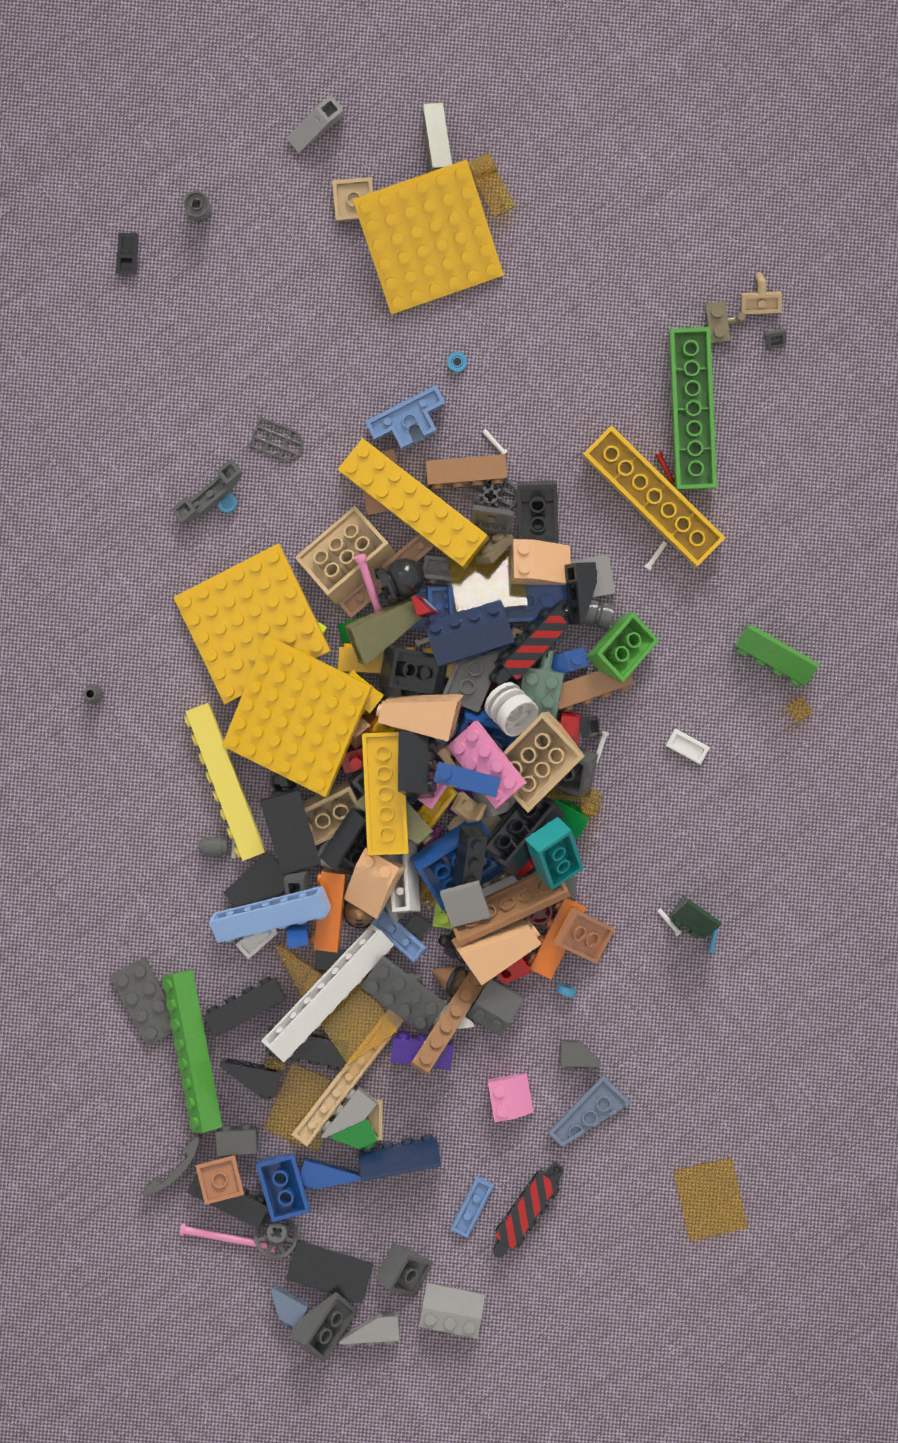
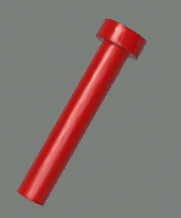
[655,452,674,483]

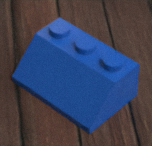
[256,1154,311,1222]

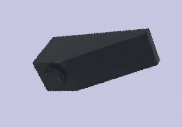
[565,562,597,625]

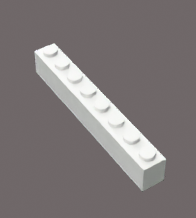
[261,924,394,1062]

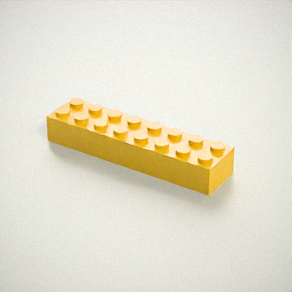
[582,425,726,568]
[338,438,489,570]

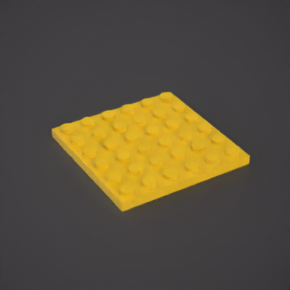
[352,159,504,315]
[173,543,331,704]
[222,636,373,797]

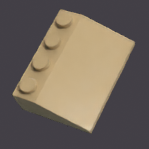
[295,506,396,605]
[503,711,585,812]

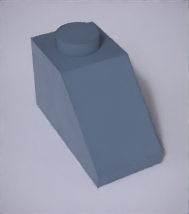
[271,1284,309,1328]

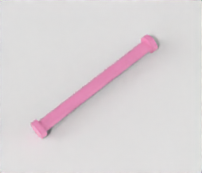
[354,554,395,644]
[180,1224,275,1253]

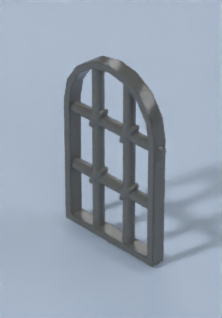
[248,416,303,461]
[463,480,517,510]

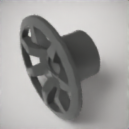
[254,1216,298,1259]

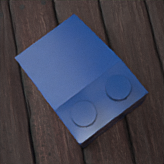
[454,708,520,752]

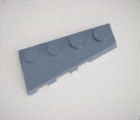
[548,1075,632,1147]

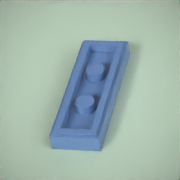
[371,908,428,963]
[450,1175,494,1239]

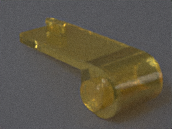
[468,152,516,218]
[545,788,602,816]

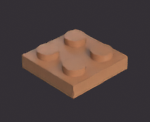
[195,1155,244,1205]

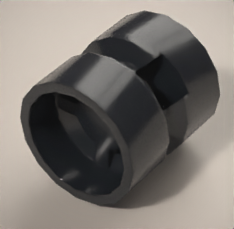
[271,775,297,796]

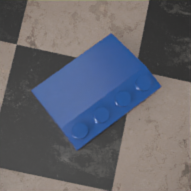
[409,820,504,911]

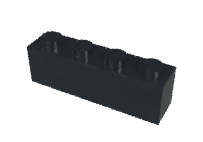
[451,825,488,888]
[204,976,287,1037]
[265,1025,349,1070]
[187,1173,268,1229]

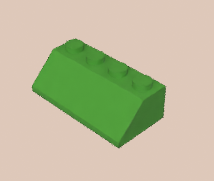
[734,624,820,687]

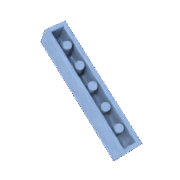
[209,886,331,943]

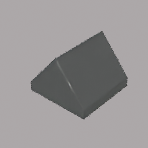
[764,328,787,349]

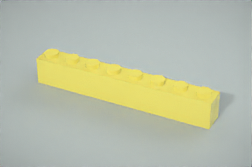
[184,703,266,861]

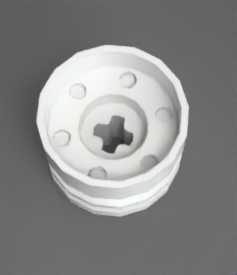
[485,682,538,737]

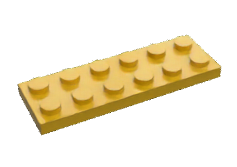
[362,732,409,856]

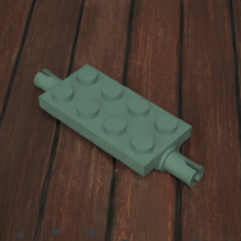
[521,649,564,719]

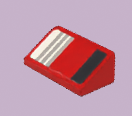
[412,595,439,617]

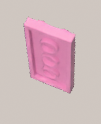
[447,720,527,809]

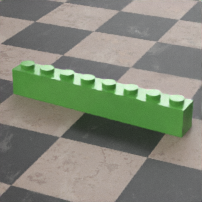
[162,970,223,1133]

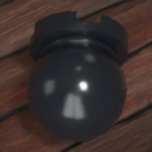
[374,558,425,606]

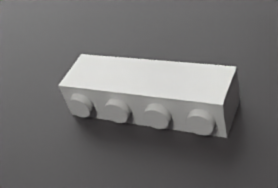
[388,838,421,913]

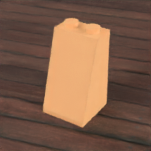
[376,694,463,741]
[451,918,541,985]

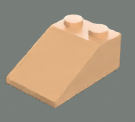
[510,539,571,585]
[344,848,406,919]

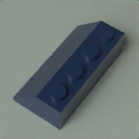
[424,599,515,668]
[358,1134,441,1182]

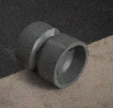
[183,191,212,222]
[582,599,615,630]

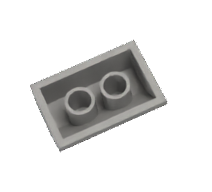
[419,1282,485,1339]

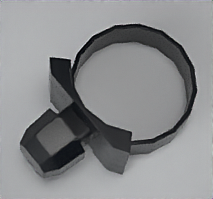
[438,930,466,963]

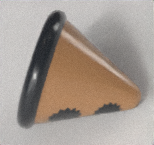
[343,901,374,929]
[432,966,466,997]

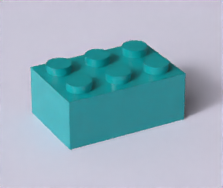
[525,817,584,890]

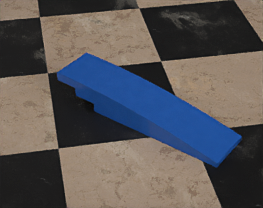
[409,582,569,629]

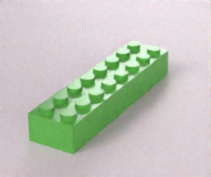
[668,327,717,491]

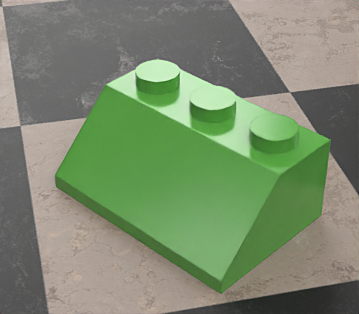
[586,612,659,683]

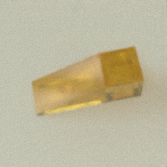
[275,942,323,996]

